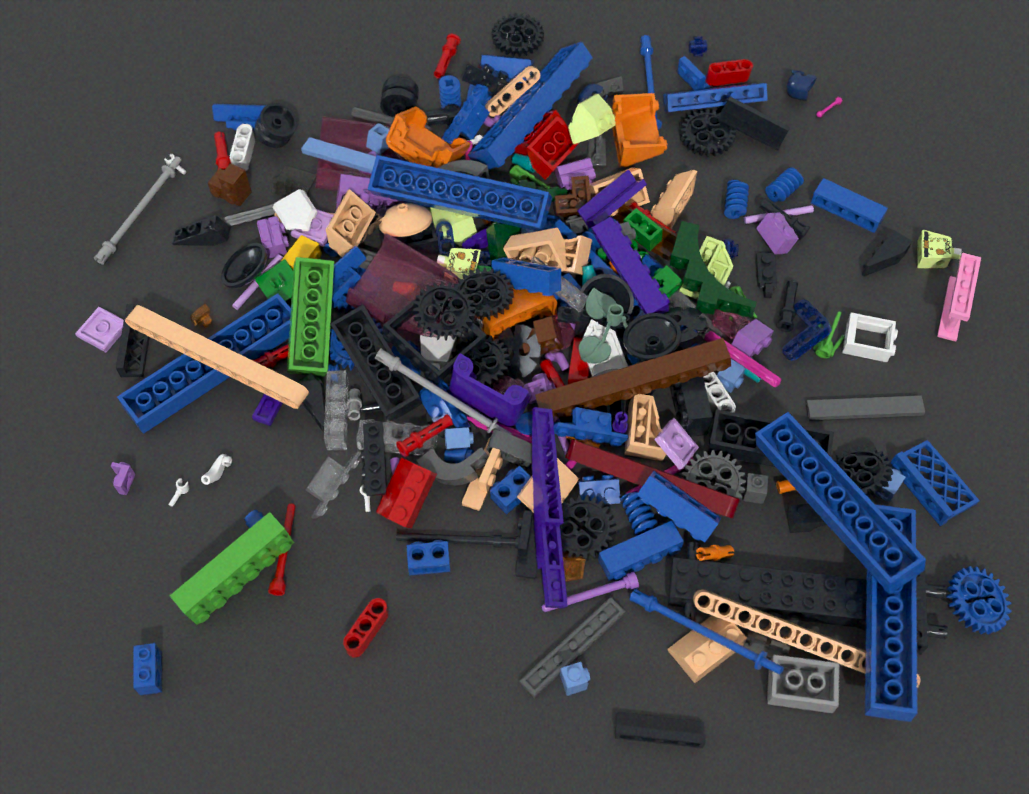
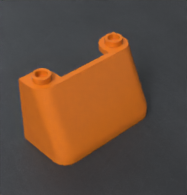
[612,93,667,167]
[386,107,471,168]
[477,289,557,341]

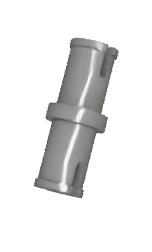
[347,388,362,420]

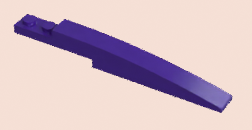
[532,407,568,608]

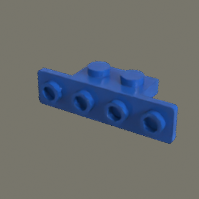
[442,84,490,145]
[212,104,266,131]
[332,246,366,302]
[418,365,470,428]
[553,407,628,446]

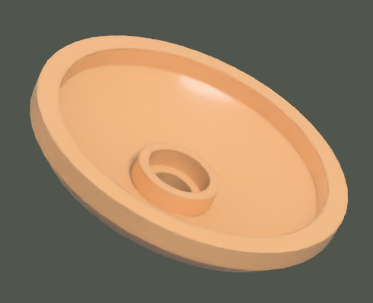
[378,203,432,237]

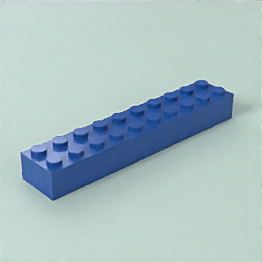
[468,42,593,170]
[367,155,552,231]
[117,293,291,434]
[755,412,926,594]
[865,505,917,722]

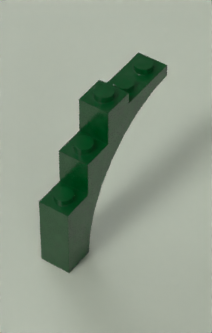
[486,180,568,267]
[670,221,757,318]

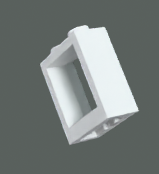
[842,313,898,362]

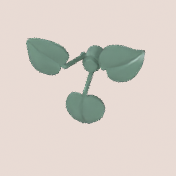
[579,288,628,364]

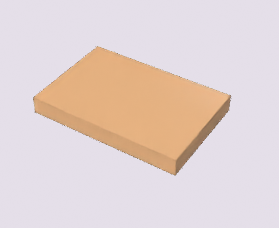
[517,458,579,513]

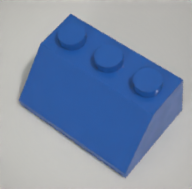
[481,55,534,83]

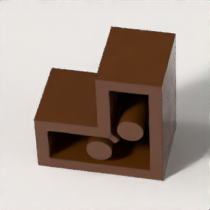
[208,163,252,206]
[554,176,591,217]
[522,316,564,358]

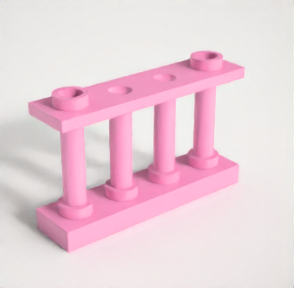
[937,253,981,342]

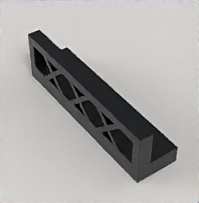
[116,304,150,377]

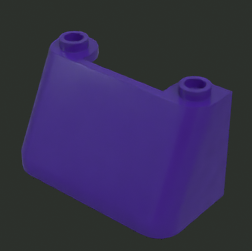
[449,353,532,426]

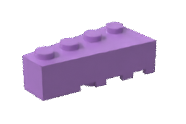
[335,174,408,212]

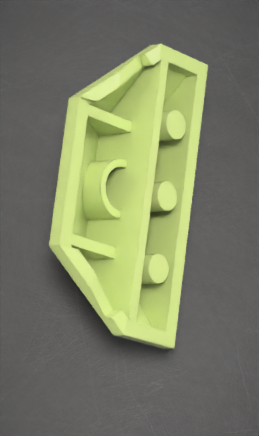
[568,94,616,144]
[427,207,477,248]
[679,236,733,299]

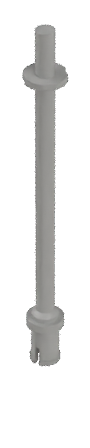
[94,156,182,265]
[375,348,512,435]

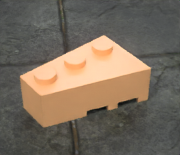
[561,236,592,275]
[624,394,667,461]

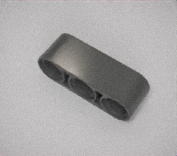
[487,430,532,471]

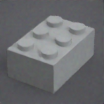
[767,655,839,713]

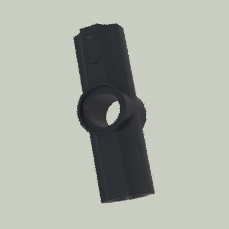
[427,104,462,126]

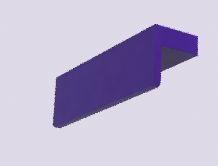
[577,170,647,228]

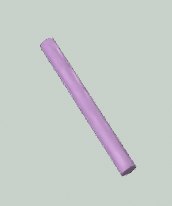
[744,205,814,224]
[232,254,283,310]

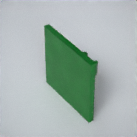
[255,259,293,302]

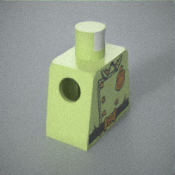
[917,230,962,268]
[436,248,481,281]

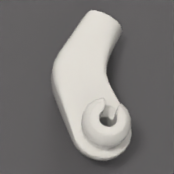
[201,454,232,485]

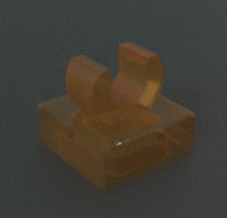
[191,304,212,328]
[563,556,585,581]

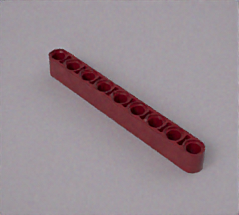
[565,439,740,518]

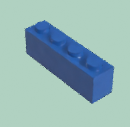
[811,178,888,233]
[492,257,561,296]
[637,471,721,542]
[598,521,684,581]

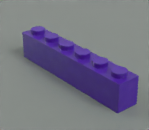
[592,217,670,314]

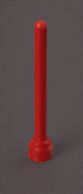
[268,503,295,596]

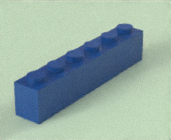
[663,83,767,112]

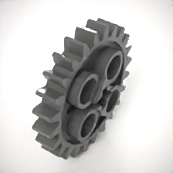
[682,450,746,513]

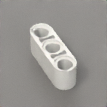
[230,124,255,171]
[703,372,736,415]

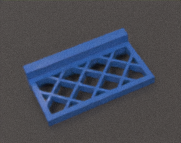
[891,440,980,526]

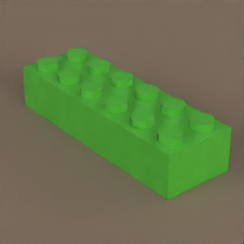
[287,257,334,376]
[170,512,294,625]

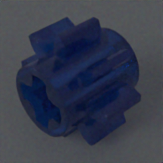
[689,36,707,57]
[722,239,739,261]

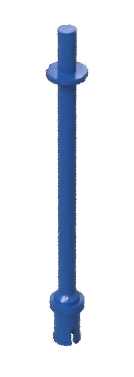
[640,35,662,132]
[630,589,784,675]

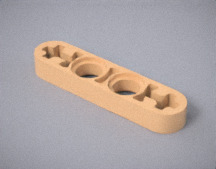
[485,66,540,117]

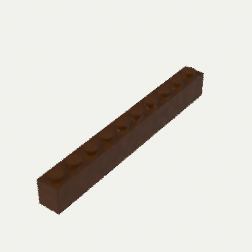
[535,338,731,422]

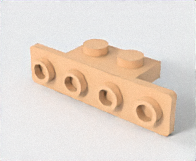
[462,437,503,511]

